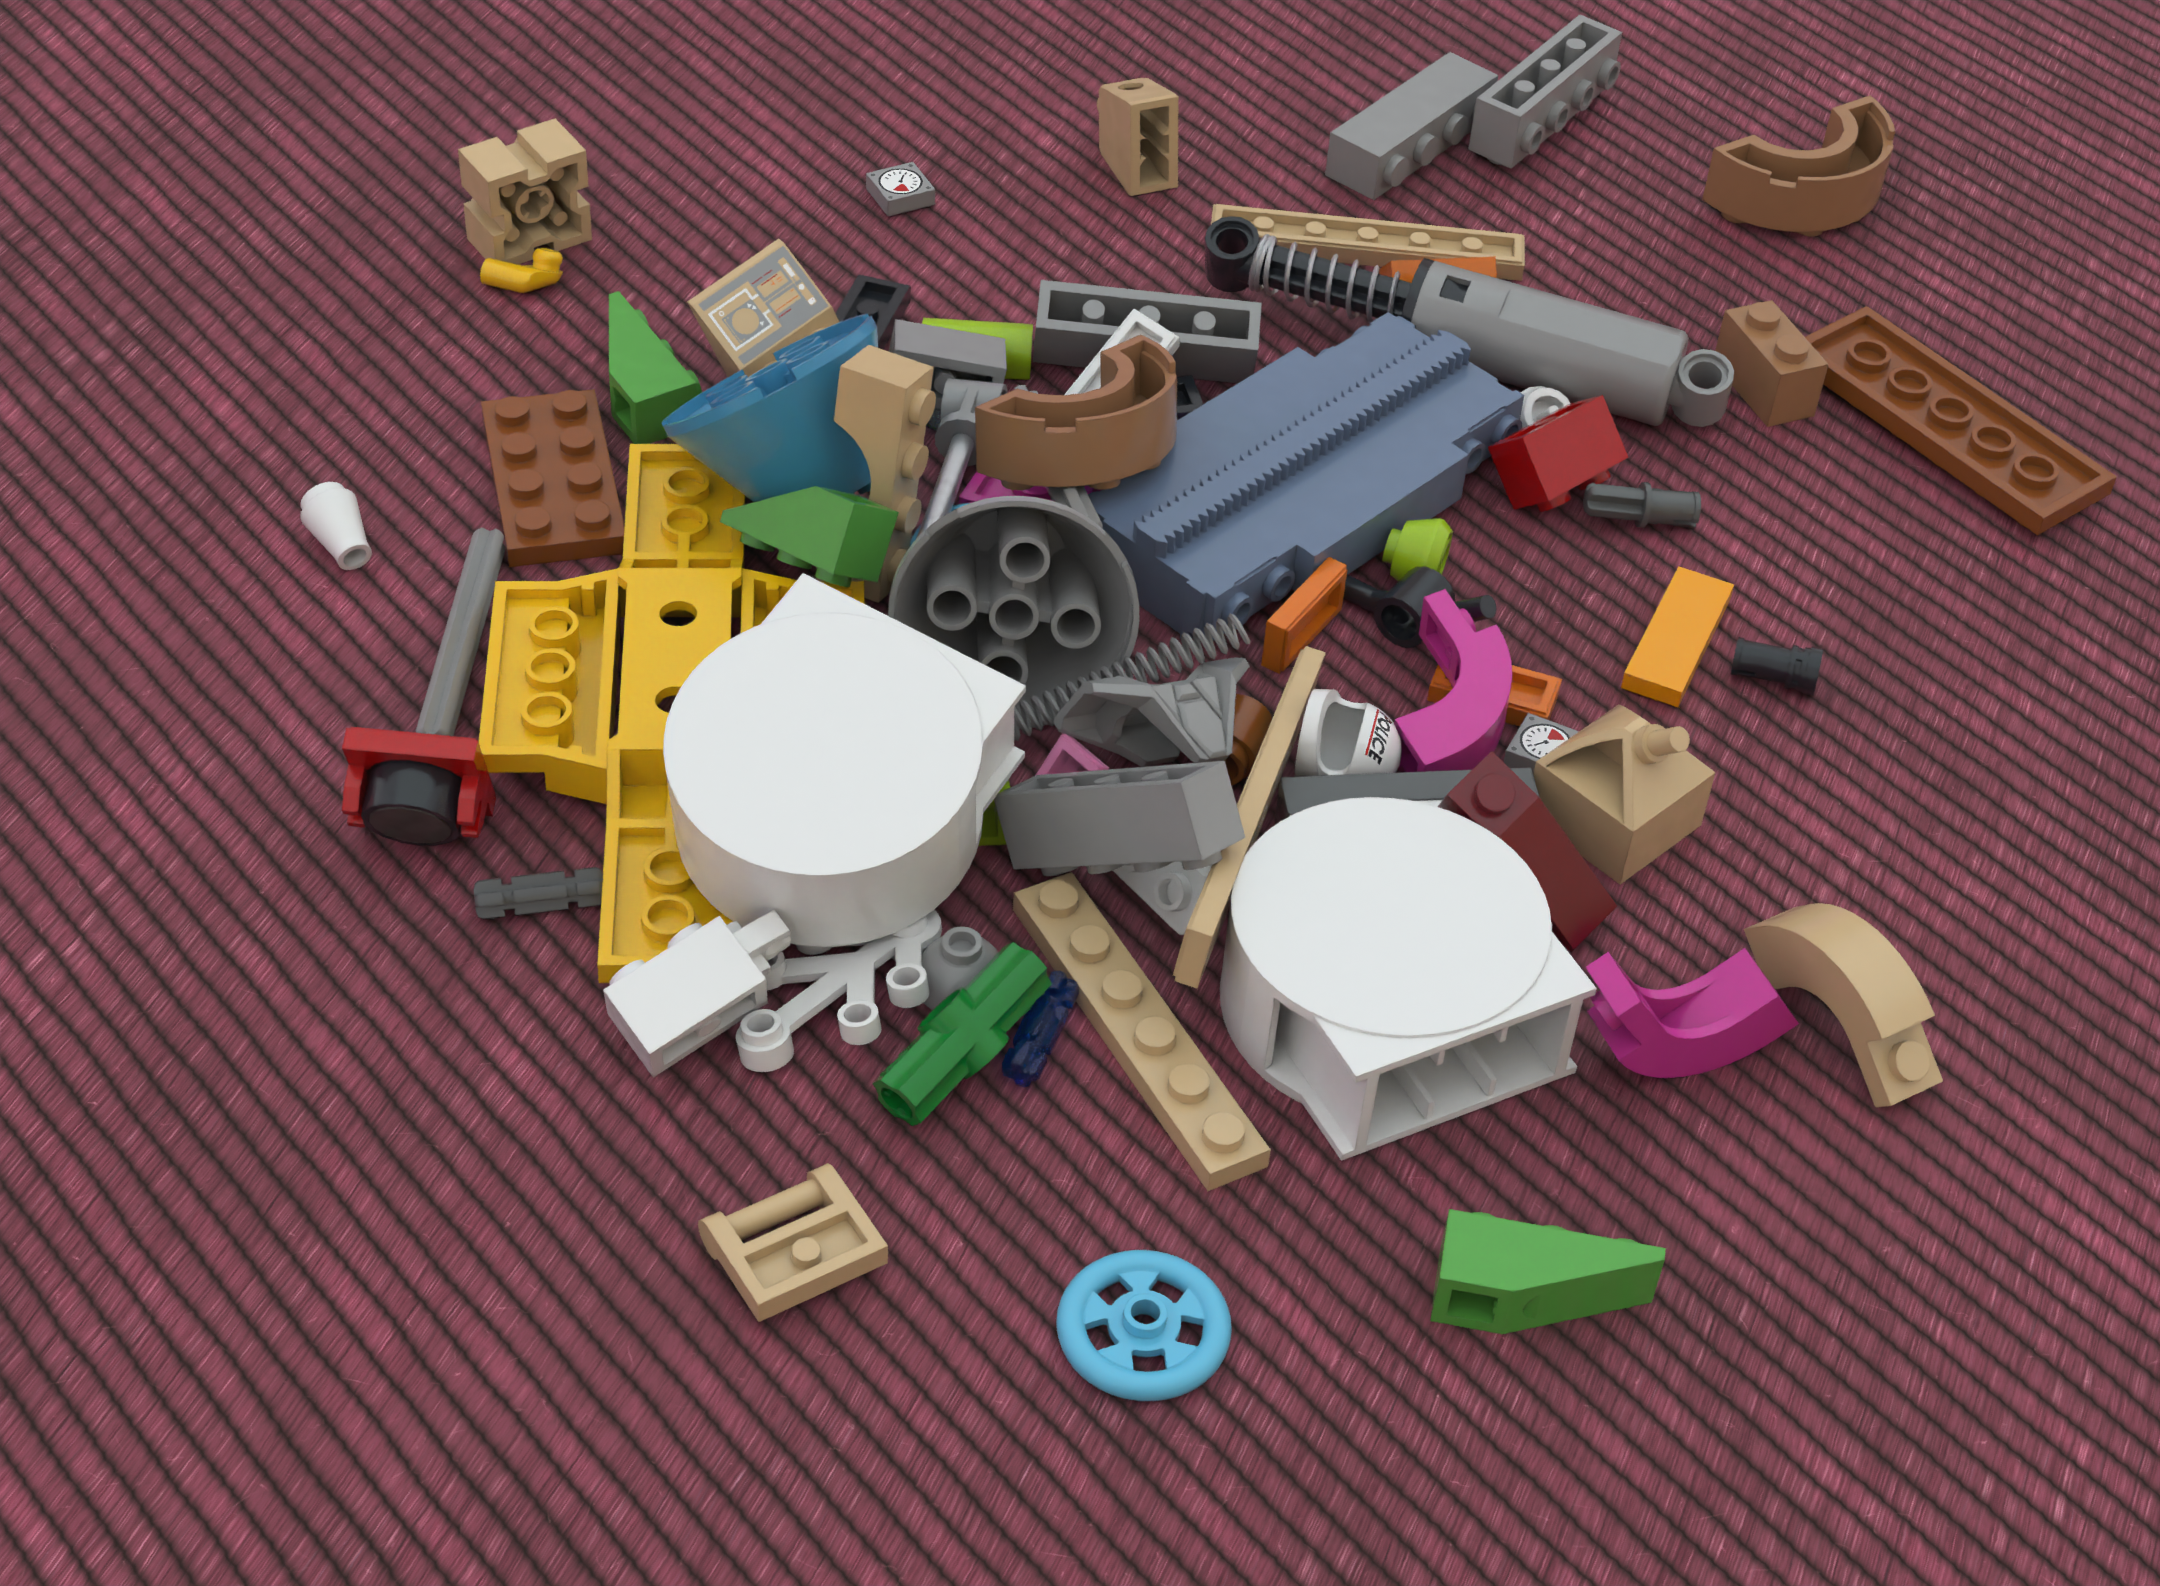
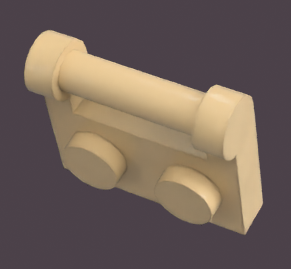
[698,1163,888,1322]

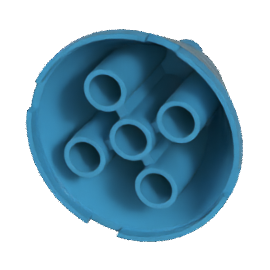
[662,314,878,502]

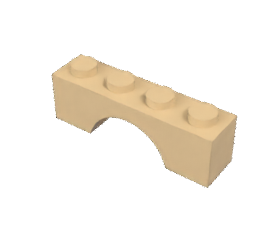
[815,345,936,603]

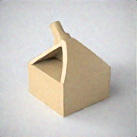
[1533,705,1716,884]

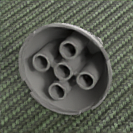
[888,496,1140,729]

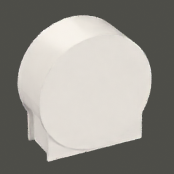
[663,573,1026,947]
[1220,797,1597,1161]

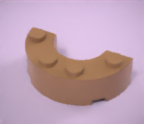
[1702,95,1895,236]
[975,334,1177,490]

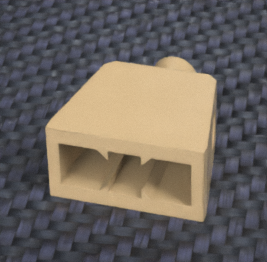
[1097,78,1179,196]

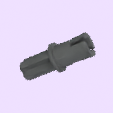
[1583,482,1701,529]

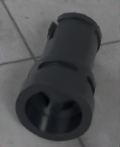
[1731,637,1824,696]

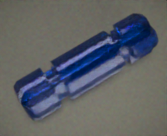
[1001,970,1079,1087]

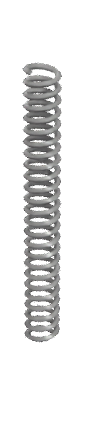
[1014,613,1251,741]

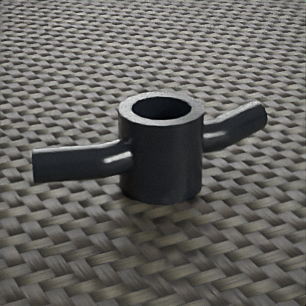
[1343,566,1497,648]

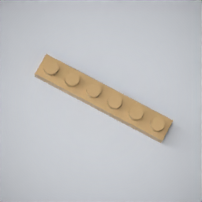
[1013,872,1271,1191]

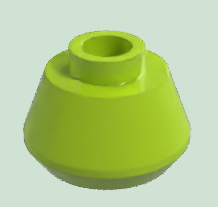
[1382,518,1453,581]

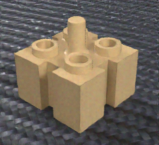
[458,118,592,264]

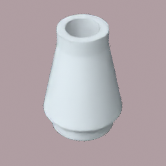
[300,482,372,570]

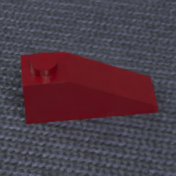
[1438,751,1617,952]

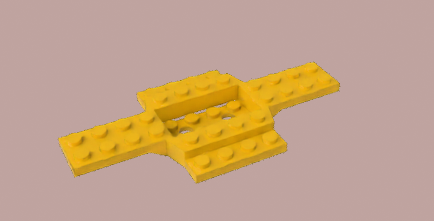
[479,444,864,983]

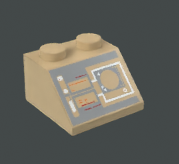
[687,239,839,377]

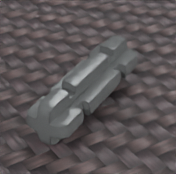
[473,867,603,920]

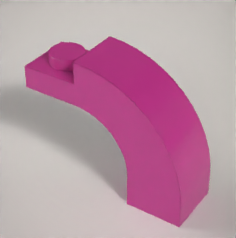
[1394,589,1512,772]
[1586,948,1799,1078]

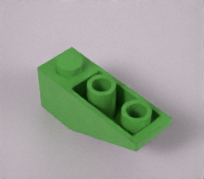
[609,291,702,444]
[720,486,899,587]
[1430,1209,1666,1334]

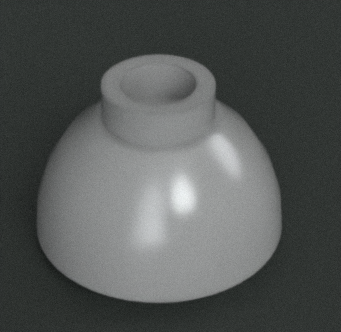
[922,926,998,1010]

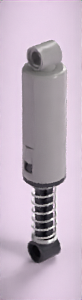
[1205,216,1734,427]

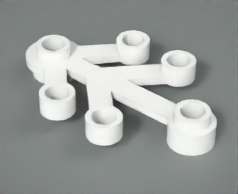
[736,910,942,1072]

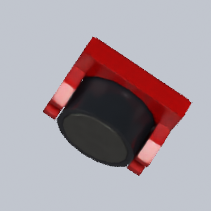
[342,727,496,846]

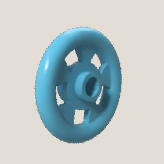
[1056,1250,1232,1401]

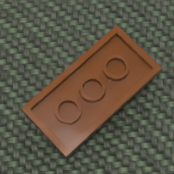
[481,389,625,567]

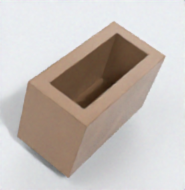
[1715,300,1829,427]

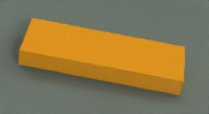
[1621,566,1734,707]

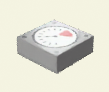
[866,162,935,217]
[1504,713,1579,773]

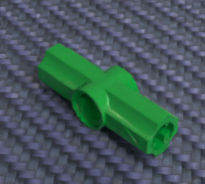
[873,942,1052,1127]

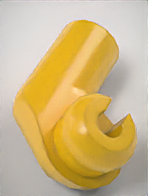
[480,248,563,293]

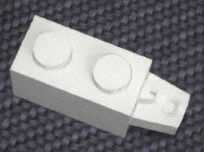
[603,910,791,1078]

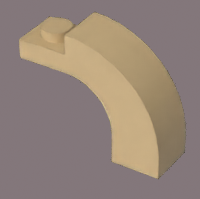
[1744,903,1943,1107]

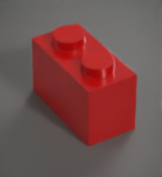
[1488,395,1629,512]

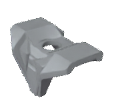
[1054,657,1250,767]

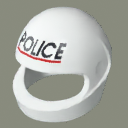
[1295,689,1402,777]

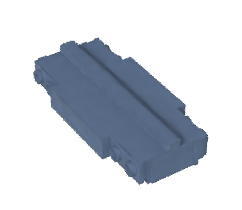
[1088,312,1524,641]

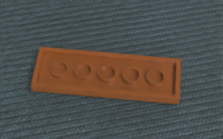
[1805,306,2117,536]

